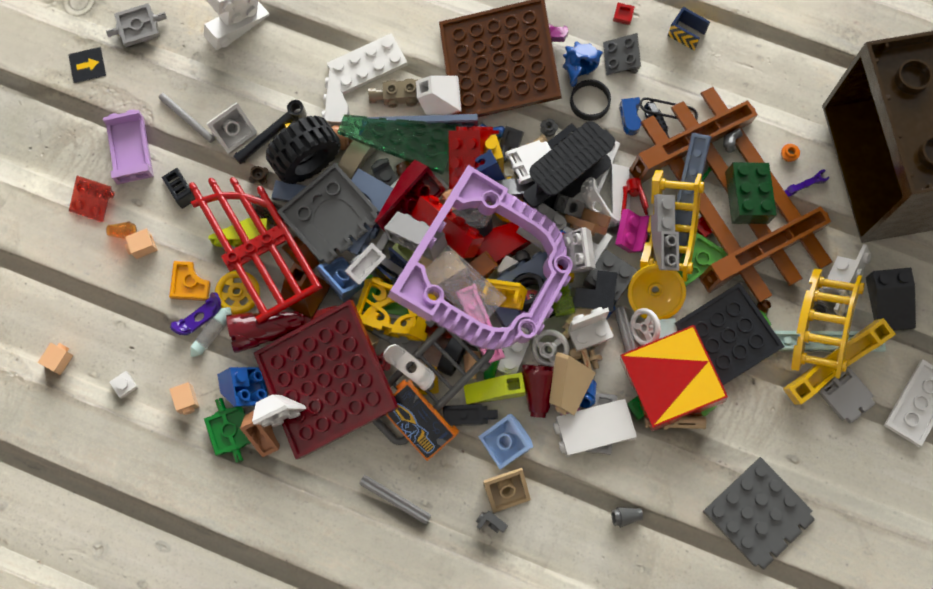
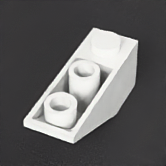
[322,71,350,127]

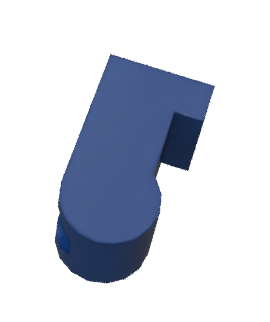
[619,97,641,136]

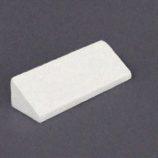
[610,164,630,220]

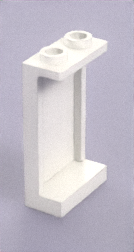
[553,399,637,457]

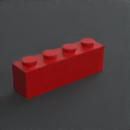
[411,195,484,258]

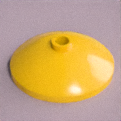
[627,264,686,320]

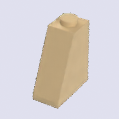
[549,352,596,415]

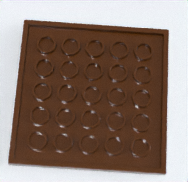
[439,0,562,117]

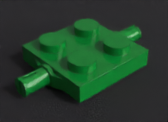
[204,398,251,463]

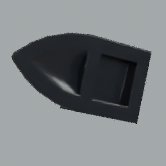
[500,126,524,163]

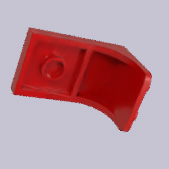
[449,126,499,189]

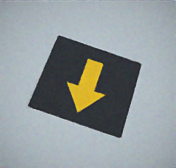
[68,47,106,83]

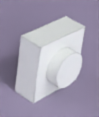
[109,371,138,399]

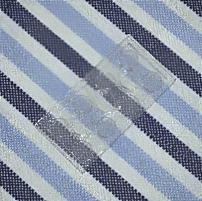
[425,245,507,324]

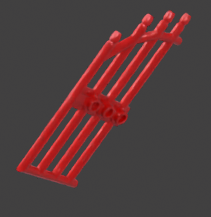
[189,177,323,324]

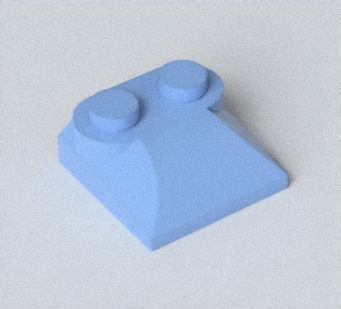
[478,414,533,470]

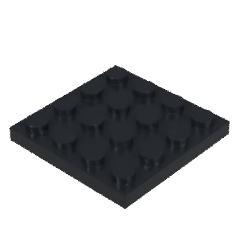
[674,282,785,386]

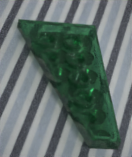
[337,114,461,175]

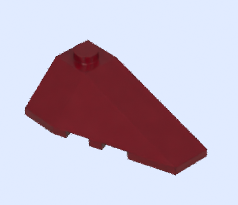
[375,160,446,233]

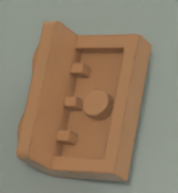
[564,208,611,236]

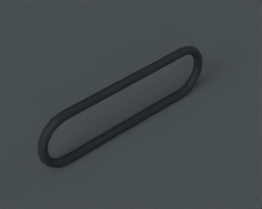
[639,97,698,120]

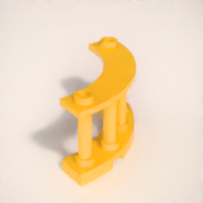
[640,170,705,282]
[791,268,865,379]

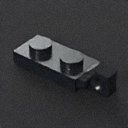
[443,404,498,426]

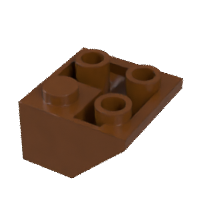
[280,263,331,319]

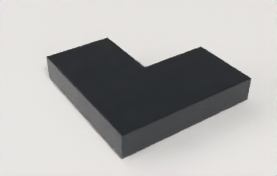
[574,270,618,312]

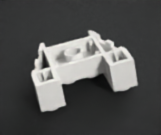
[204,0,269,51]

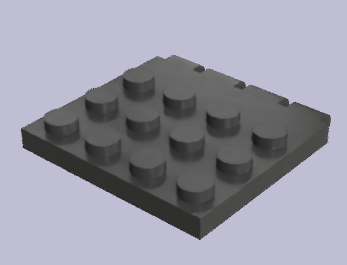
[277,162,380,265]
[703,457,815,570]

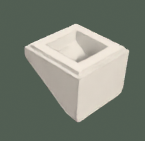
[497,255,519,277]

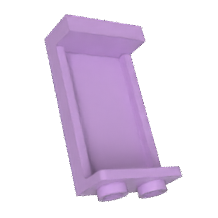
[103,110,154,185]

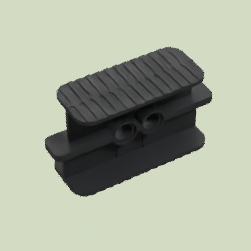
[523,121,616,211]

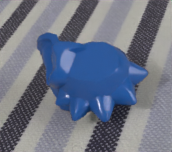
[562,41,603,87]

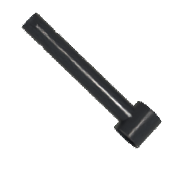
[233,100,307,165]

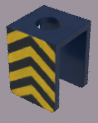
[667,7,710,50]
[374,247,408,285]

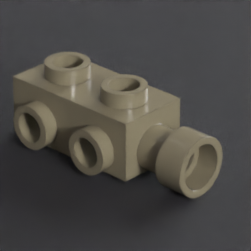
[368,78,419,108]

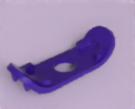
[170,292,221,335]

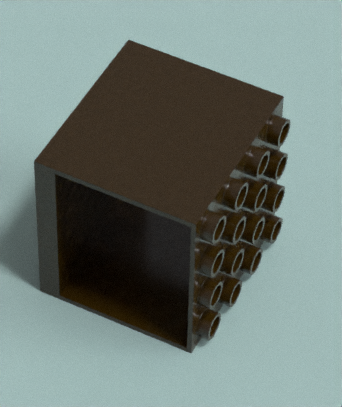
[822,31,933,243]

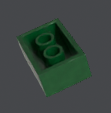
[725,162,777,224]

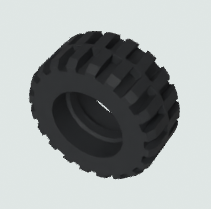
[266,115,341,184]

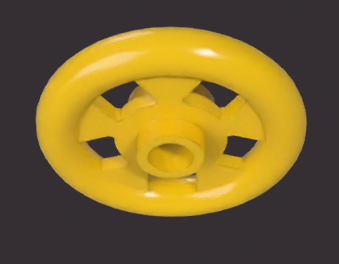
[215,271,260,314]

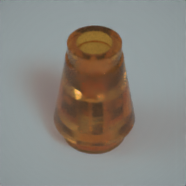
[106,221,137,239]

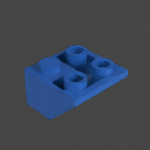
[217,367,268,407]

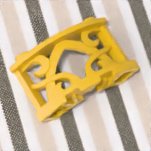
[356,277,437,341]

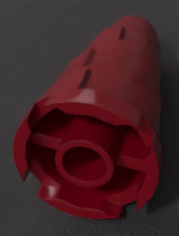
[226,311,305,353]

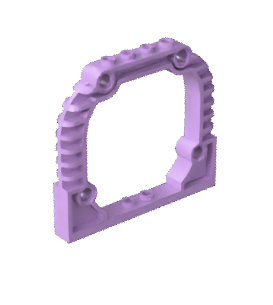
[387,165,573,350]

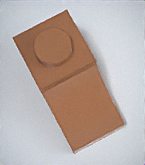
[240,411,280,457]

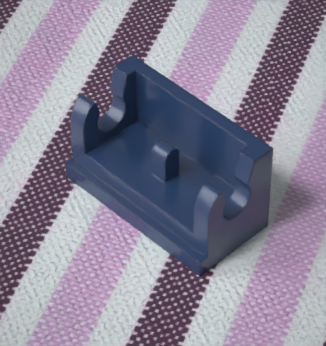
[475,149,505,181]

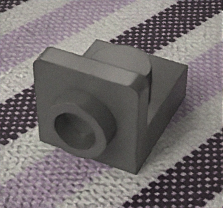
[371,158,398,186]
[476,511,508,533]

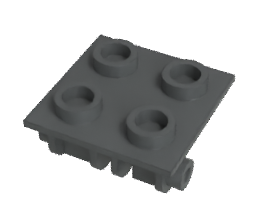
[603,33,641,75]

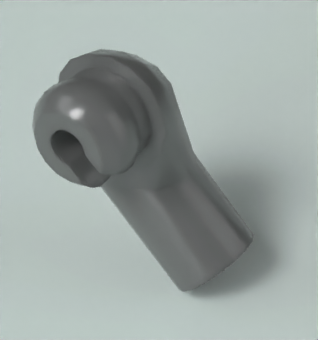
[723,128,743,153]

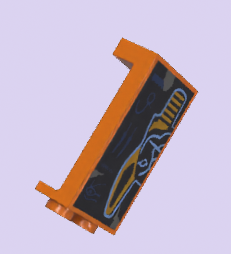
[386,379,459,461]

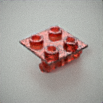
[69,175,115,222]

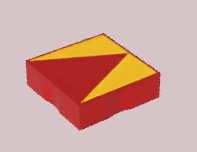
[620,325,728,432]

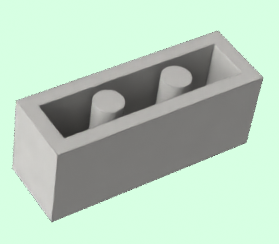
[384,211,448,261]

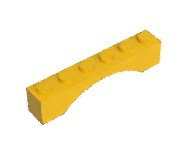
[783,318,896,405]

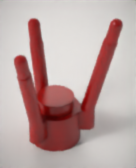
[621,178,649,215]

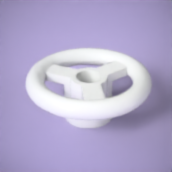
[630,308,661,346]
[532,329,569,366]

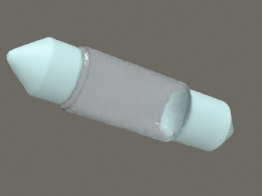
[190,307,232,357]

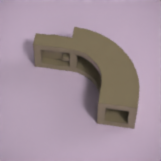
[338,134,381,179]

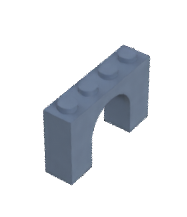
[347,168,393,256]
[481,251,571,327]

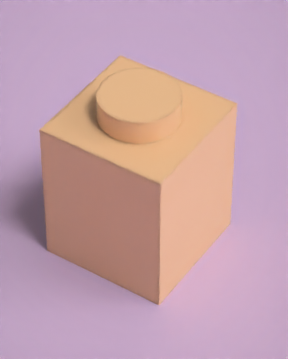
[125,228,158,259]
[37,342,74,375]
[169,382,199,415]

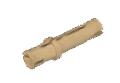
[645,416,706,430]

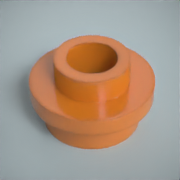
[781,144,800,162]

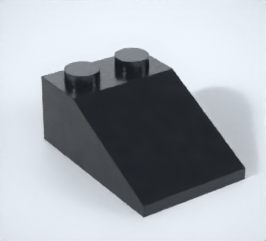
[865,267,916,331]

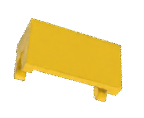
[482,278,528,310]

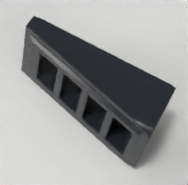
[162,168,195,209]

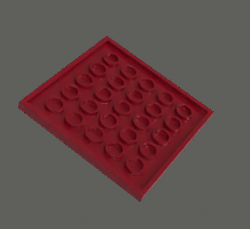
[254,300,399,459]

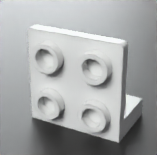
[568,307,614,352]

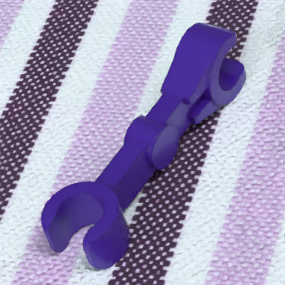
[785,169,830,197]

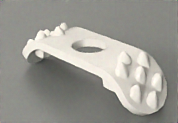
[581,177,620,228]
[383,344,435,391]

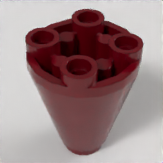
[522,364,554,418]

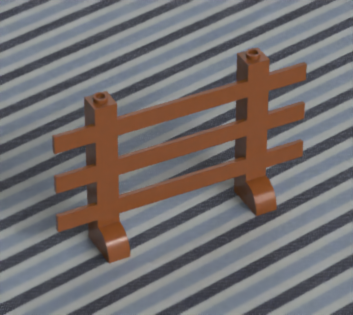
[629,87,833,303]

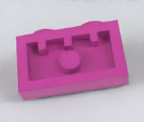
[615,209,650,253]

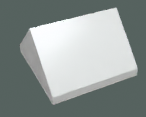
[206,102,258,153]

